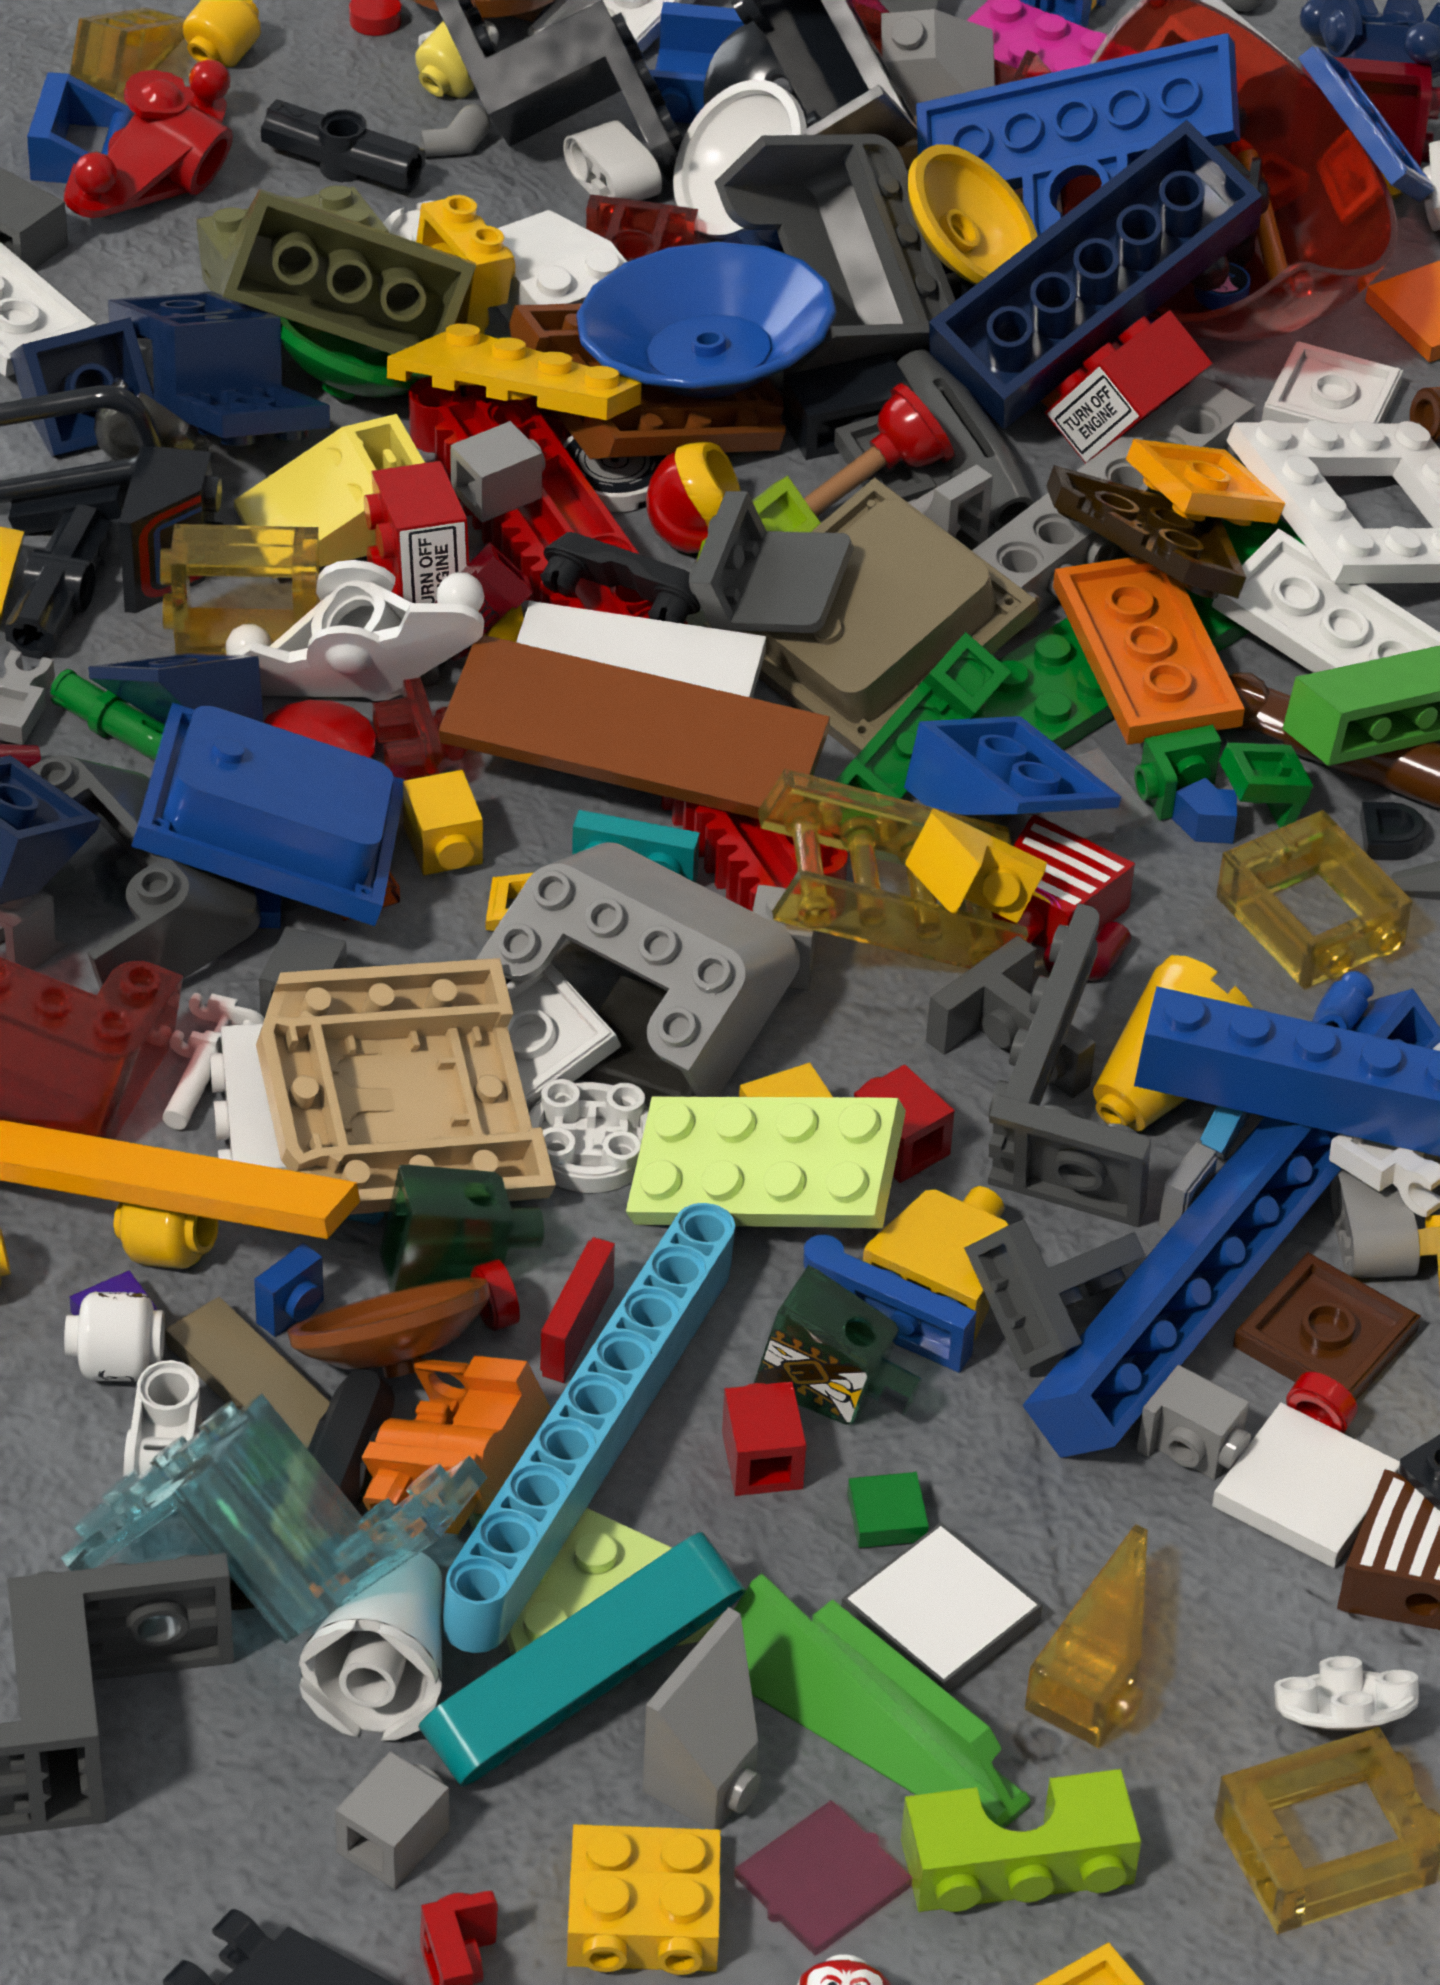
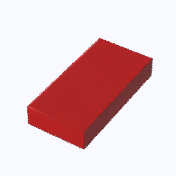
[540,1237,615,1383]

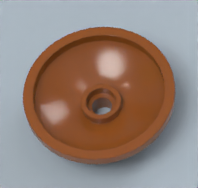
[287,1278,491,1378]

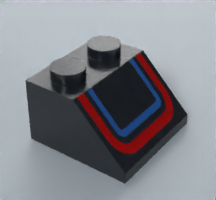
[119,445,224,613]

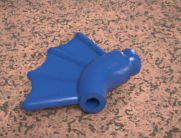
[1311,971,1374,1030]

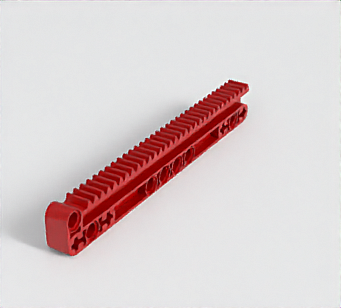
[409,376,848,919]

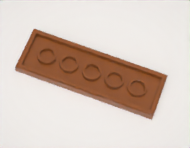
[439,635,830,828]

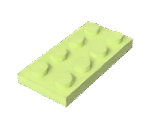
[626,1097,906,1228]

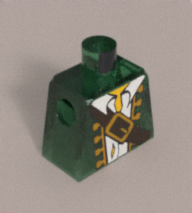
[754,1265,922,1425]

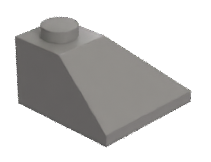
[881,9,995,116]
[642,1607,761,1829]

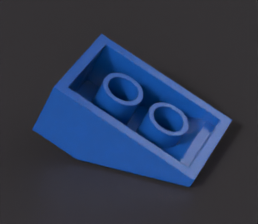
[904,716,1121,818]

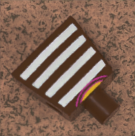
[1337,1469,1440,1630]

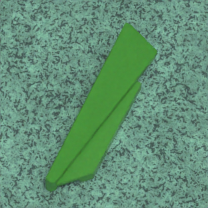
[734,1573,1031,1828]

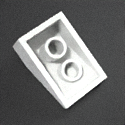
[497,210,627,322]

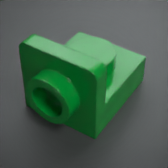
[1134,725,1222,820]
[1219,742,1313,829]

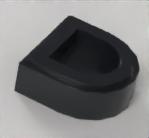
[1360,802,1426,860]

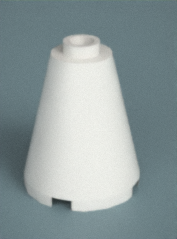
[298,1547,442,1740]

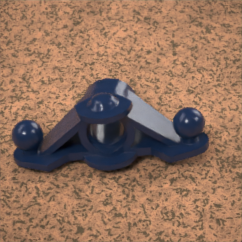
[1299,0,1440,79]

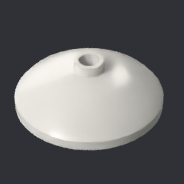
[673,79,807,239]

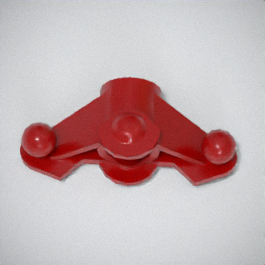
[63,59,233,218]

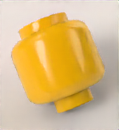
[183,0,261,67]
[113,1202,219,1269]

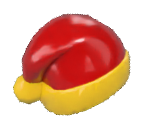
[645,442,741,554]

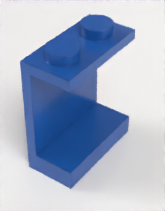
[649,2,744,124]

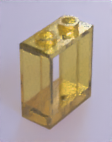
[160,524,321,654]
[1216,810,1413,990]
[1214,1727,1440,1934]

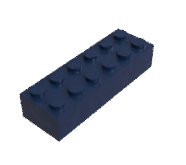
[929,120,1263,429]

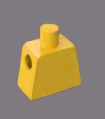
[863,1186,1009,1342]

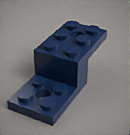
[108,291,330,446]

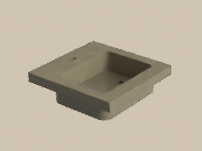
[703,477,1039,756]

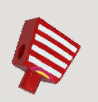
[990,814,1135,949]

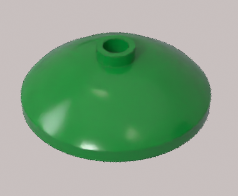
[276,315,429,400]

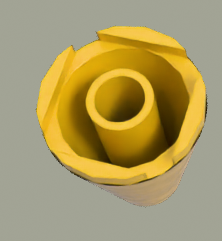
[1093,955,1253,1131]

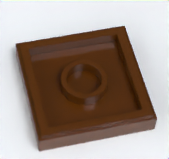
[1233,1252,1421,1401]

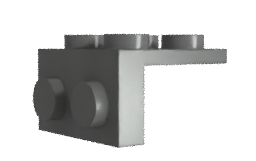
[689,491,854,633]

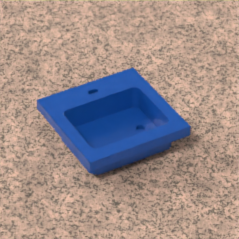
[131,702,406,926]

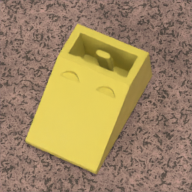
[234,414,425,579]

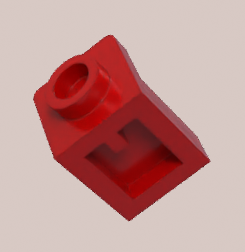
[420,1890,498,1985]

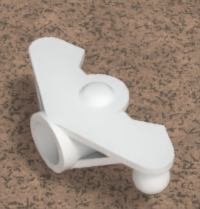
[226,560,485,701]

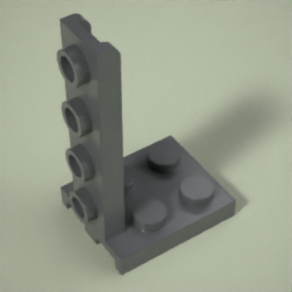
[988,903,1151,1228]

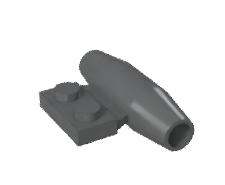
[834,350,1034,531]

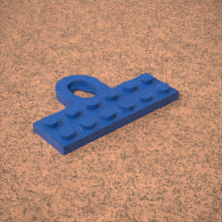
[916,33,1240,236]

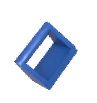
[27,72,134,184]

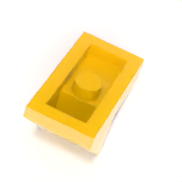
[905,808,1047,923]

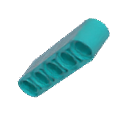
[418,1532,746,1787]

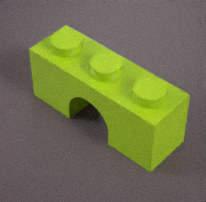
[901,1769,1141,1912]

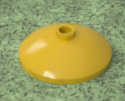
[908,144,1038,285]

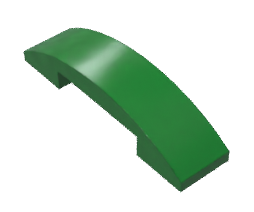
[815,632,1011,844]

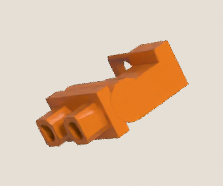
[361,1356,550,1534]

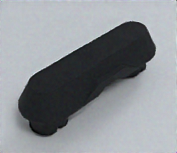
[540,532,701,624]
[291,1368,395,1542]

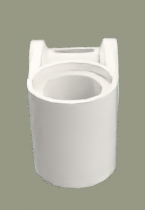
[123,1360,202,1495]

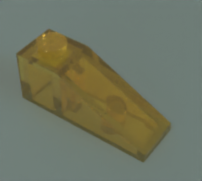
[69,7,186,100]
[1024,1524,1148,1749]

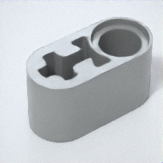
[1330,1170,1420,1278]

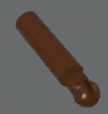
[1228,672,1440,809]

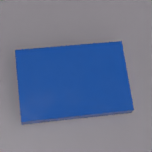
[1298,46,1434,202]

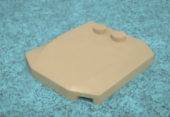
[256,958,556,1215]

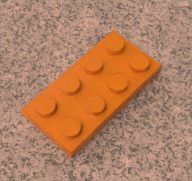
[1053,557,1245,745]

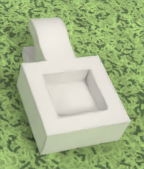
[1329,1134,1440,1217]

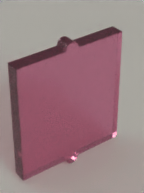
[734,1800,912,1956]

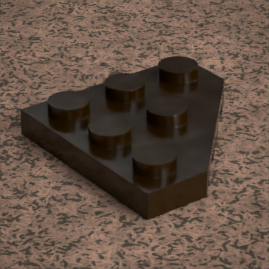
[1046,465,1247,599]

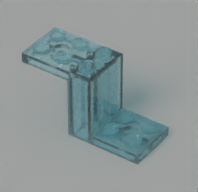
[60,1393,487,1644]

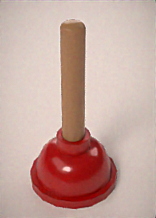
[804,383,955,517]

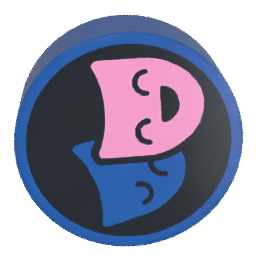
[1194,262,1251,311]

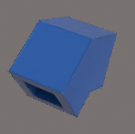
[1172,778,1237,844]

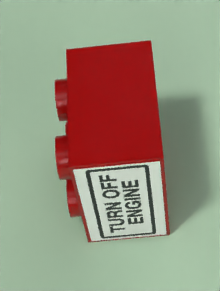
[1044,310,1213,464]
[364,461,469,603]

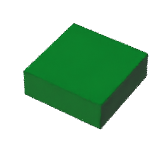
[847,1472,929,1548]

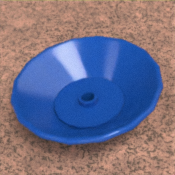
[576,242,837,399]

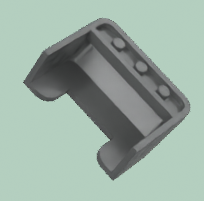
[714,134,955,374]

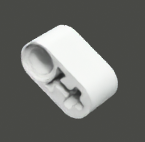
[563,120,662,211]

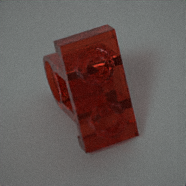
[586,194,699,262]

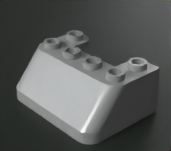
[476,842,800,1097]

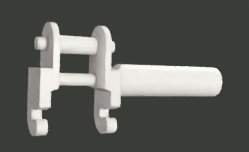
[162,993,264,1130]

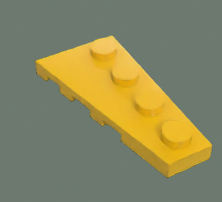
[387,324,642,420]

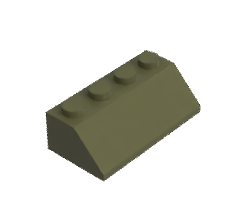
[221,189,476,354]

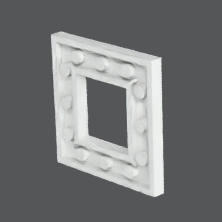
[1226,420,1440,584]

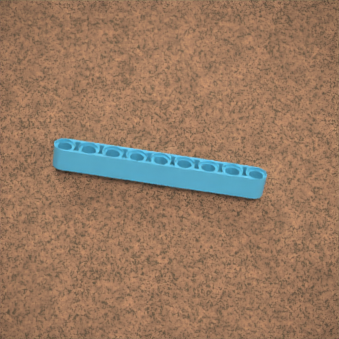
[442,1203,736,1653]

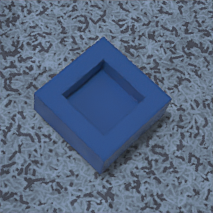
[254,1242,324,1337]

